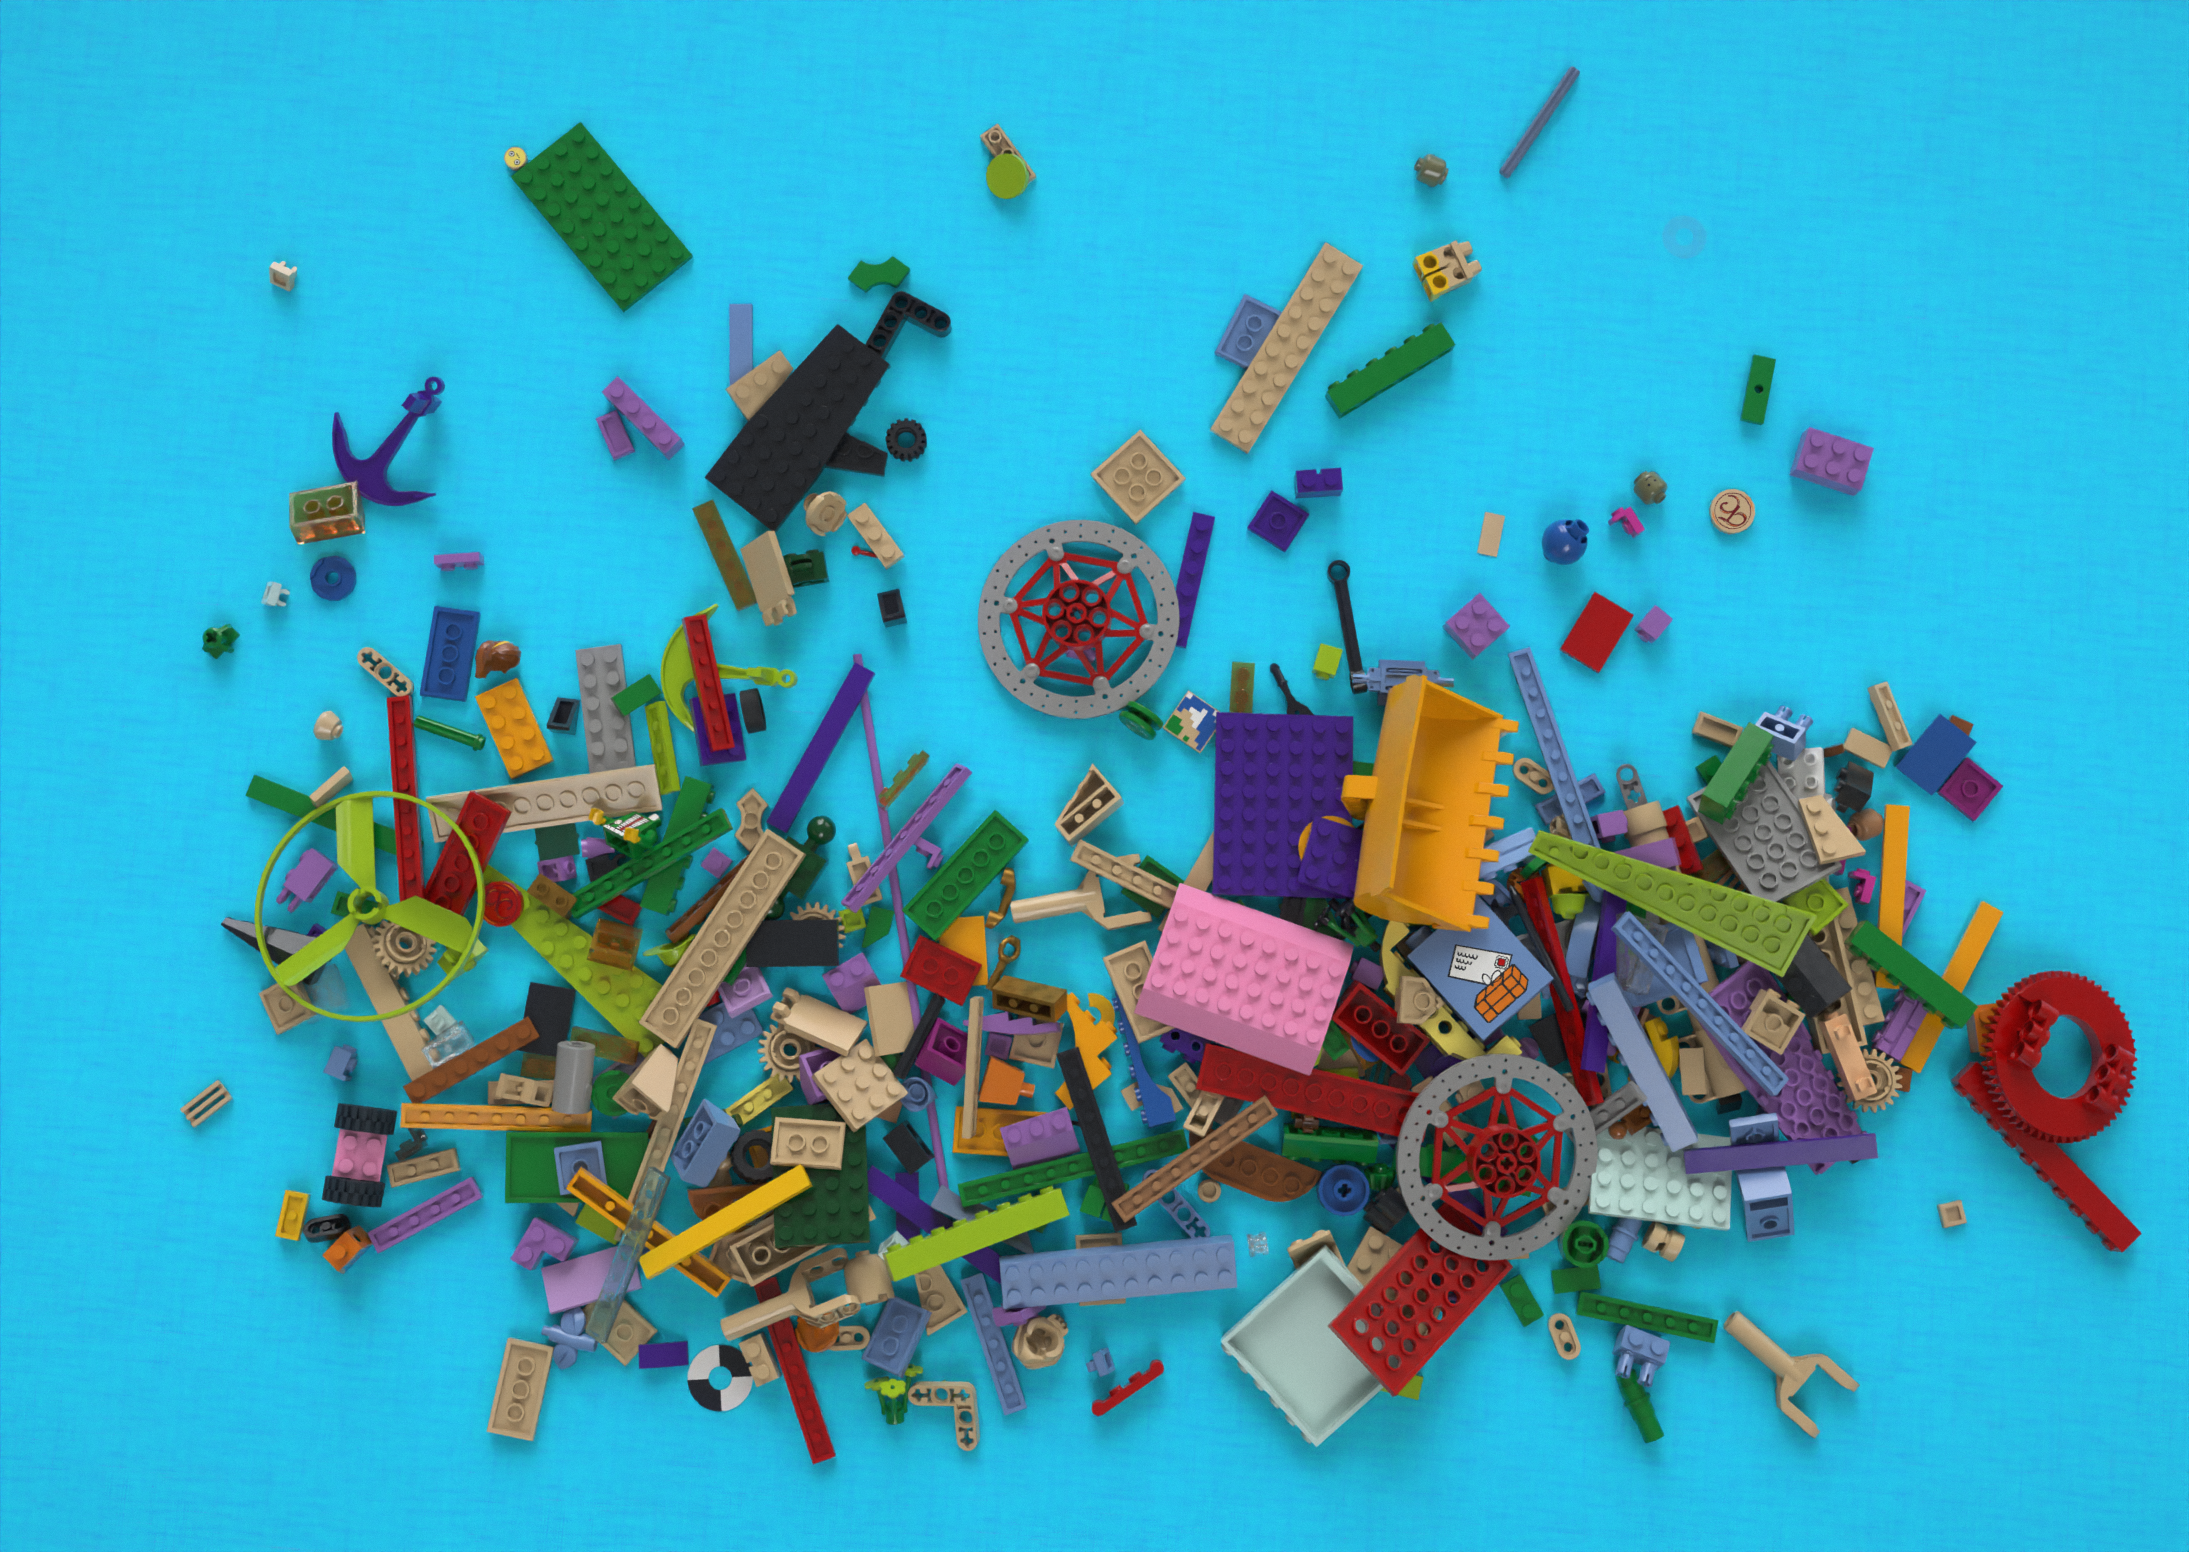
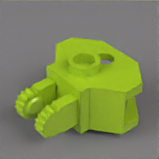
[437,939,489,980]

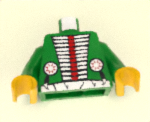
[588,808,662,859]

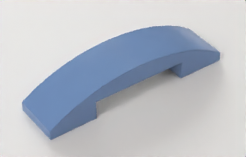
[1565,890,1602,980]

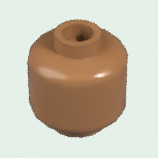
[1847,808,1884,841]

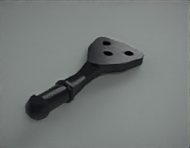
[1270,663,1314,715]

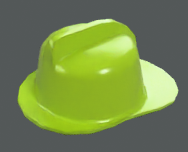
[1547,892,1590,919]
[642,934,696,968]

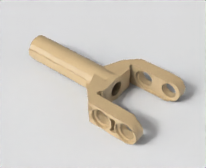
[1010,854,1152,931]
[720,1248,861,1341]
[1723,1311,1860,1439]

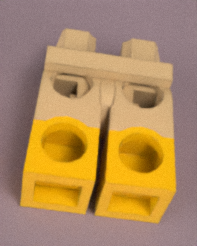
[1412,240,1482,302]

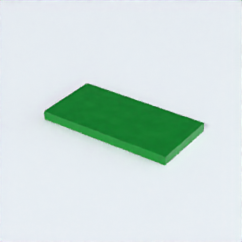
[505,1132,649,1203]

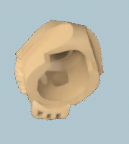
[1012,1314,1069,1370]

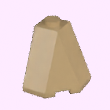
[612,1044,678,1120]

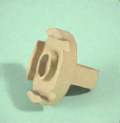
[803,491,847,536]

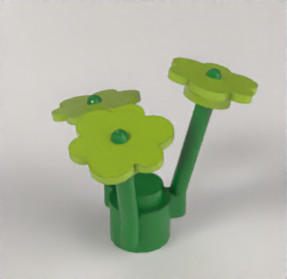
[864,1364,923,1425]

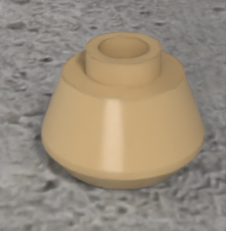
[313,711,344,740]

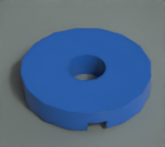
[310,556,356,601]

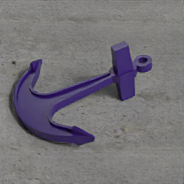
[332,377,445,506]

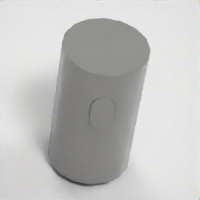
[552,1041,595,1114]

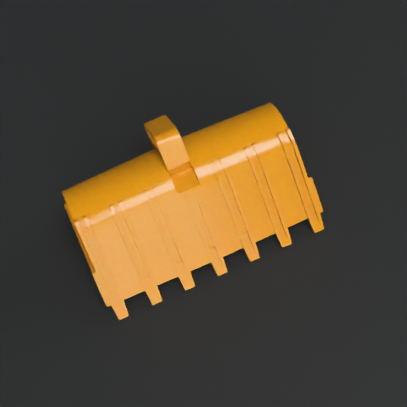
[1341,674,1519,932]

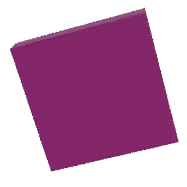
[1937,757,2003,822]

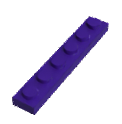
[1171,512,1215,649]

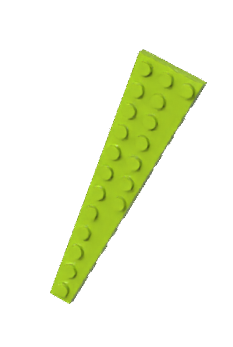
[1528,830,1817,977]
[475,864,666,1058]

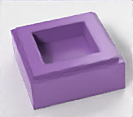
[984,1032,1012,1060]

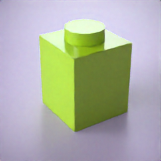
[1312,643,1343,680]

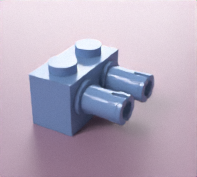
[1755,706,1813,761]
[1612,1325,1671,1387]

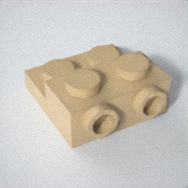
[1741,988,1805,1055]

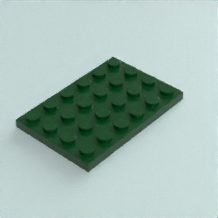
[771,1104,870,1248]

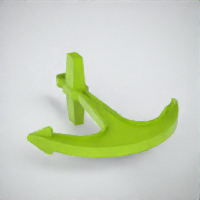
[660,604,798,734]

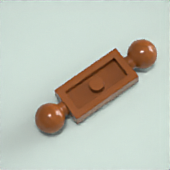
[1608,1090,1679,1140]

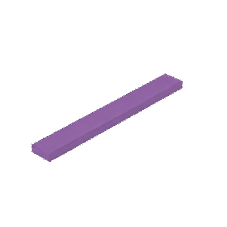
[841,763,972,913]

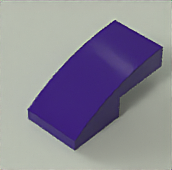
[638,1341,689,1369]

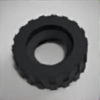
[730,1129,773,1184]

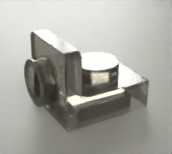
[395,1128,429,1161]

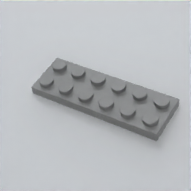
[575,644,636,773]

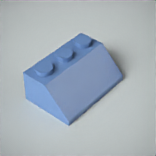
[670,1099,741,1188]

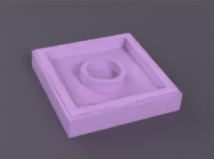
[718,964,773,1018]

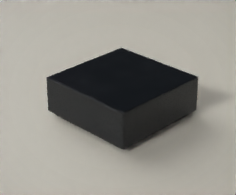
[1715,1093,1743,1115]

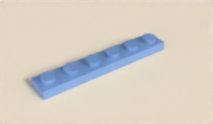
[960,1272,1027,1415]

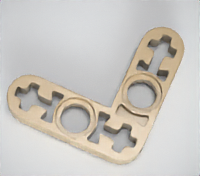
[908,1381,980,1451]

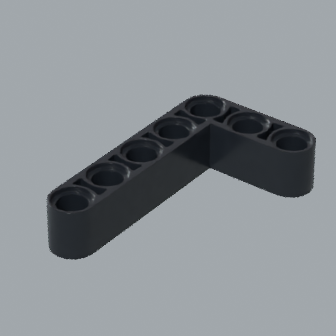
[865,291,952,360]

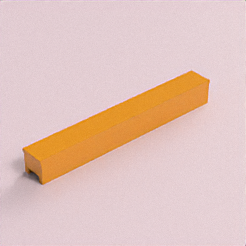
[566,1167,733,1298]

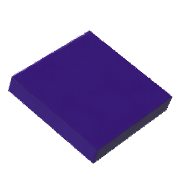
[1247,490,1309,553]

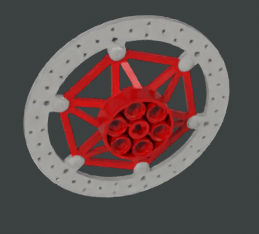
[978,520,1179,719]
[1396,1053,1598,1260]

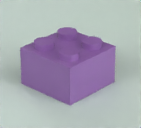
[1442,593,1510,660]

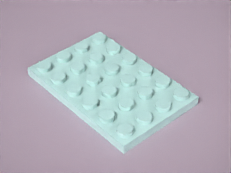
[1588,1127,1732,1231]

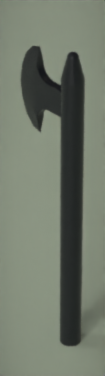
[1491,885,1575,1013]

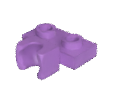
[992,1303,1046,1327]

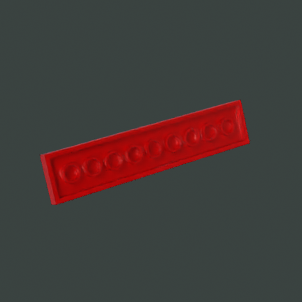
[1195,1043,1430,1142]

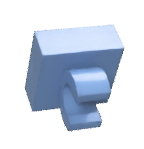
[1086,1347,1115,1377]

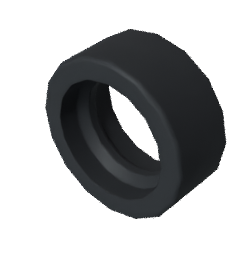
[739,688,767,734]

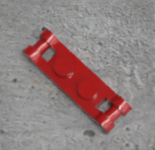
[1092,1359,1164,1416]

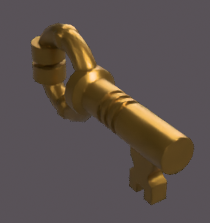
[985,935,1021,991]

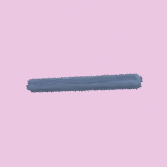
[1499,66,1580,178]

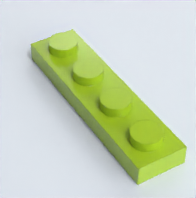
[644,701,680,795]

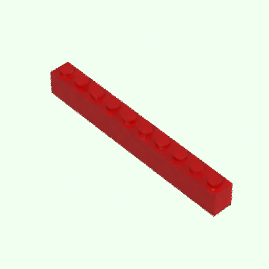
[1951,1062,2142,1253]

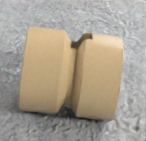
[1642,1222,1685,1262]

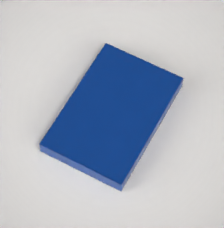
[1895,714,1977,796]

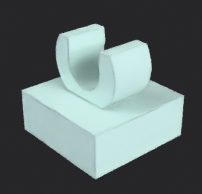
[261,582,290,606]
[423,1005,457,1038]

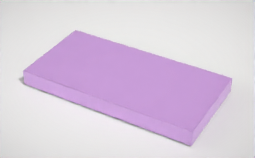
[541,1244,642,1314]

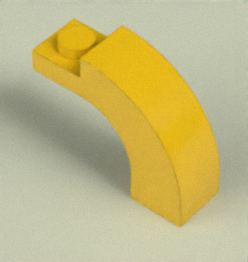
[1628,1017,1680,1086]

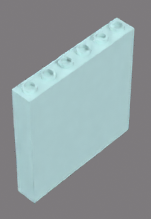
[1221,1244,1413,1447]

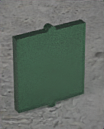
[535,823,580,861]

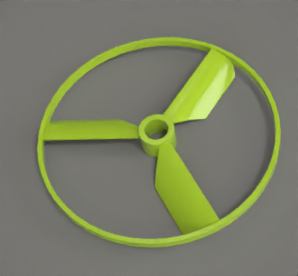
[254,791,485,1022]

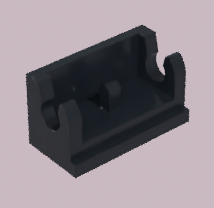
[883,1120,934,1175]

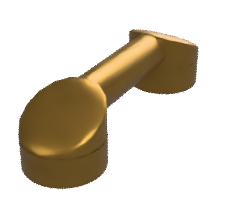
[985,867,1016,929]

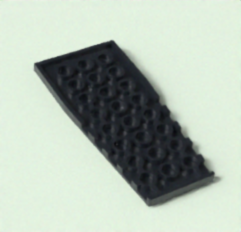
[704,324,891,533]

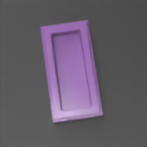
[596,410,635,461]

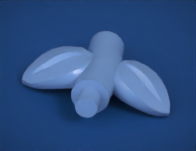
[541,1307,599,1369]

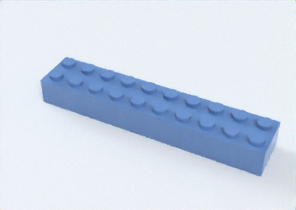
[999,1235,1237,1309]

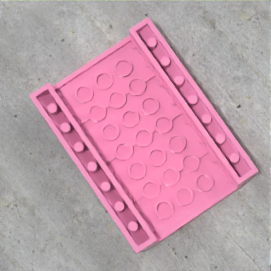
[1134,883,1354,1076]

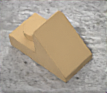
[1183,1090,1224,1138]

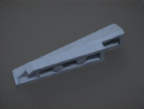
[930,1185,1034,1254]

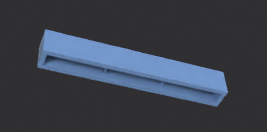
[1586,972,1699,1152]

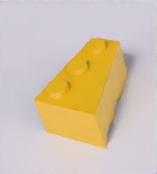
[1540,864,1587,896]

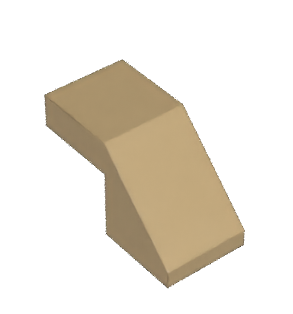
[495,1073,554,1107]

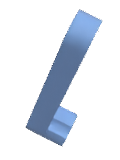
[1142,1169,1210,1238]

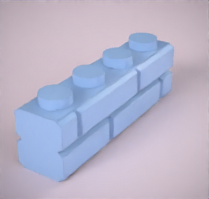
[1479,827,1536,881]

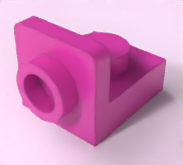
[1608,507,1645,538]
[1848,868,1876,905]

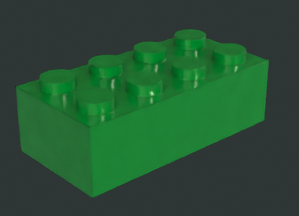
[1698,722,1774,825]

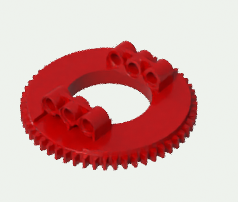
[1980,971,2137,1143]

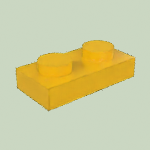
[275,1190,311,1241]

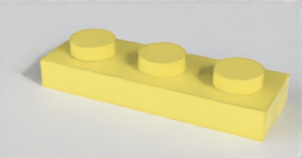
[725,1074,794,1128]

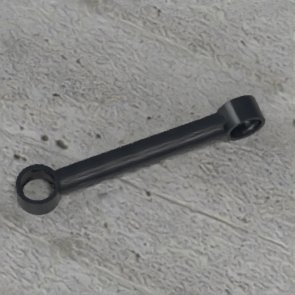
[1327,560,1367,695]

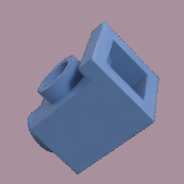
[323,1044,358,1081]

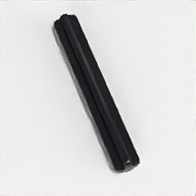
[893,995,945,1080]

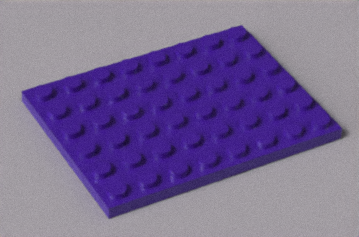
[1212,712,1353,899]

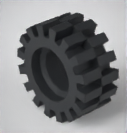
[886,418,927,462]

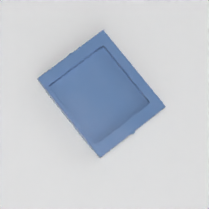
[1617,922,1709,1008]

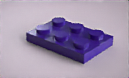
[689,693,747,767]

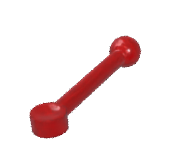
[851,546,877,558]

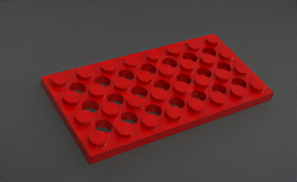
[1328,1202,1513,1397]

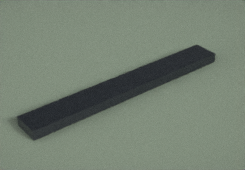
[1056,1047,1137,1233]

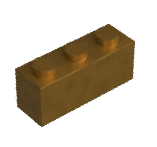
[992,975,1067,1023]

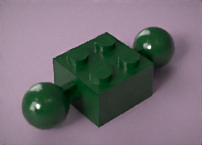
[764,816,836,921]

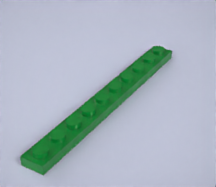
[957,1128,1188,1207]

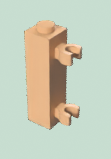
[1818,1010,1877,1101]

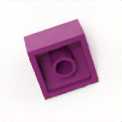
[914,1018,968,1086]

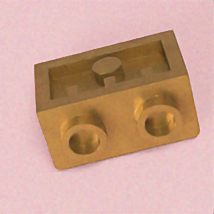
[526,874,577,920]

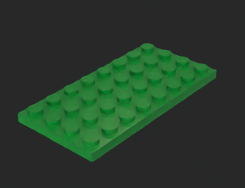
[511,122,693,312]

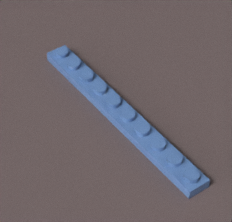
[1508,647,1601,849]
[1611,911,1789,1097]

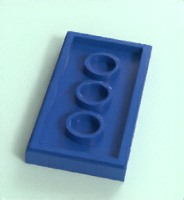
[420,606,481,702]

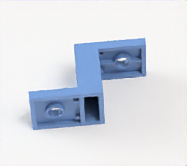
[1729,1112,1795,1242]

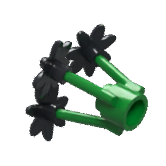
[1313,898,1378,948]

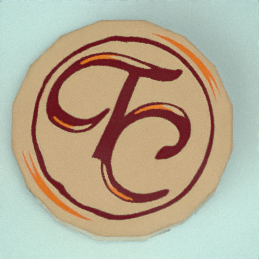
[1709,489,1755,534]

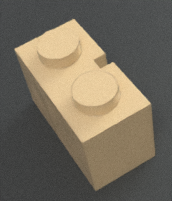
[739,1332,781,1387]

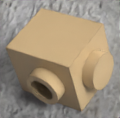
[1455,1080,1489,1110]

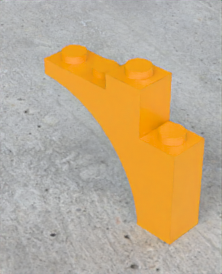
[1055,992,1118,1110]

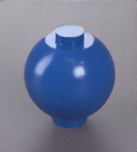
[1542,519,1589,565]

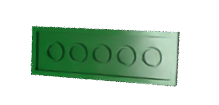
[902,810,1029,942]

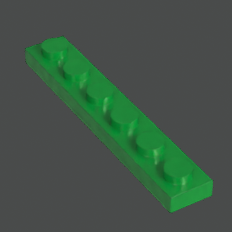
[1575,1291,1718,1343]

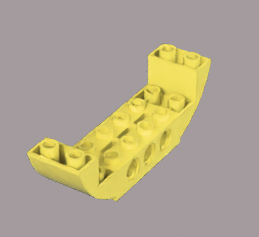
[1379,920,1523,1060]

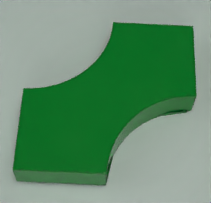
[848,256,910,293]

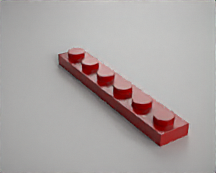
[681,614,735,752]

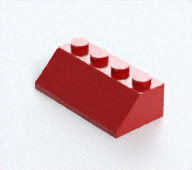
[1331,980,1431,1076]

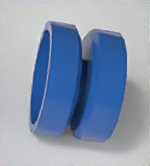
[1316,1164,1370,1217]

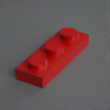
[1663,805,1704,875]

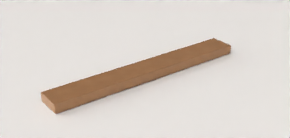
[1112,1095,1278,1222]

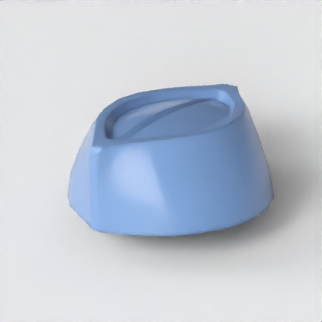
[900,1077,938,1112]

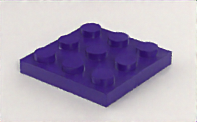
[1296,816,1363,900]

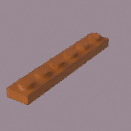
[665,851,752,944]
[403,1017,540,1103]

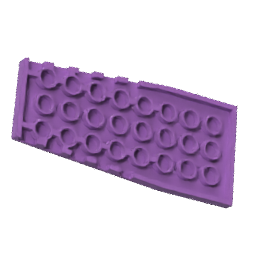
[1698,960,1867,1175]

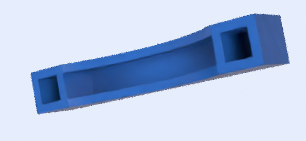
[1112,991,1176,1129]

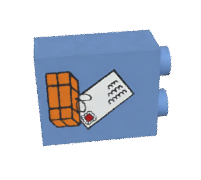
[1405,895,1553,1044]

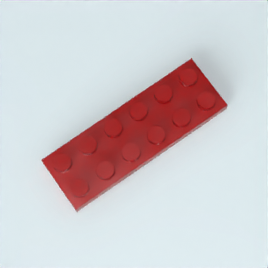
[425,791,512,916]

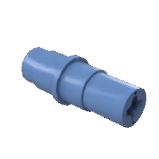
[1606,1217,1642,1264]

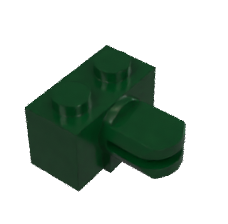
[783,549,830,588]

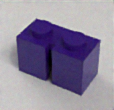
[1294,468,1343,499]

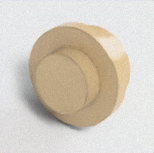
[1198,1179,1221,1203]

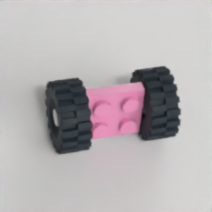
[322,1103,397,1207]

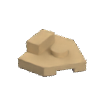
[1394,976,1445,1025]

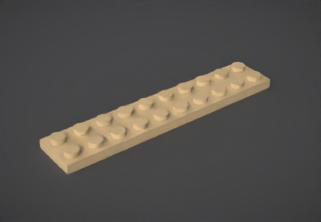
[1209,242,1363,454]
[426,764,663,843]
[638,829,806,1049]

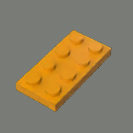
[475,678,554,780]

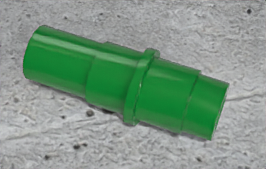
[1615,1369,1664,1443]

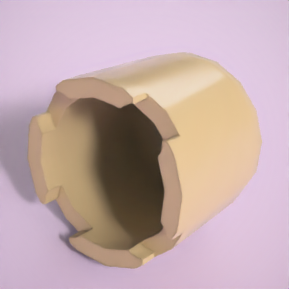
[844,1250,895,1306]

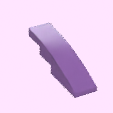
[963,1012,1061,1035]

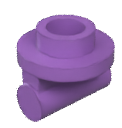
[1518,1037,1540,1060]

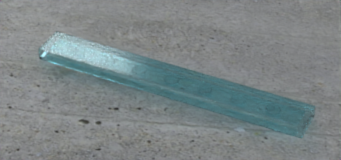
[585,1167,671,1344]

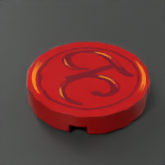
[477,880,524,927]

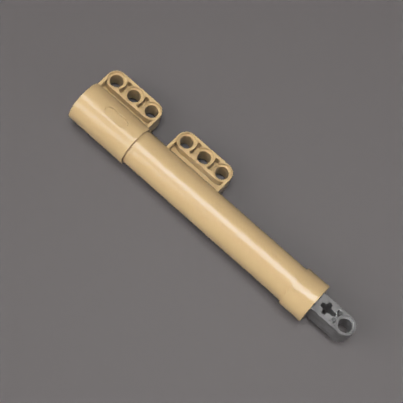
[1616,764,1747,1104]

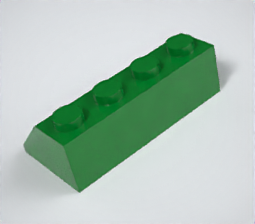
[1281,1123,1379,1166]

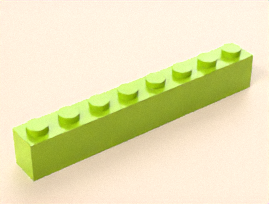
[882,1185,1070,1282]

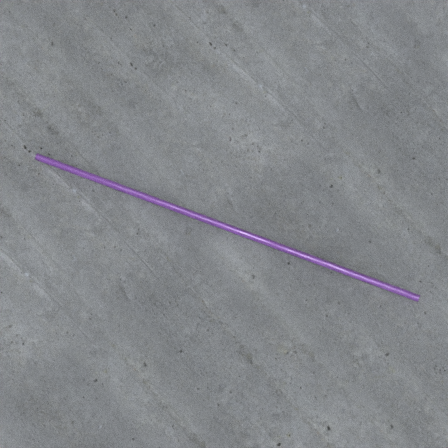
[853,654,949,1188]

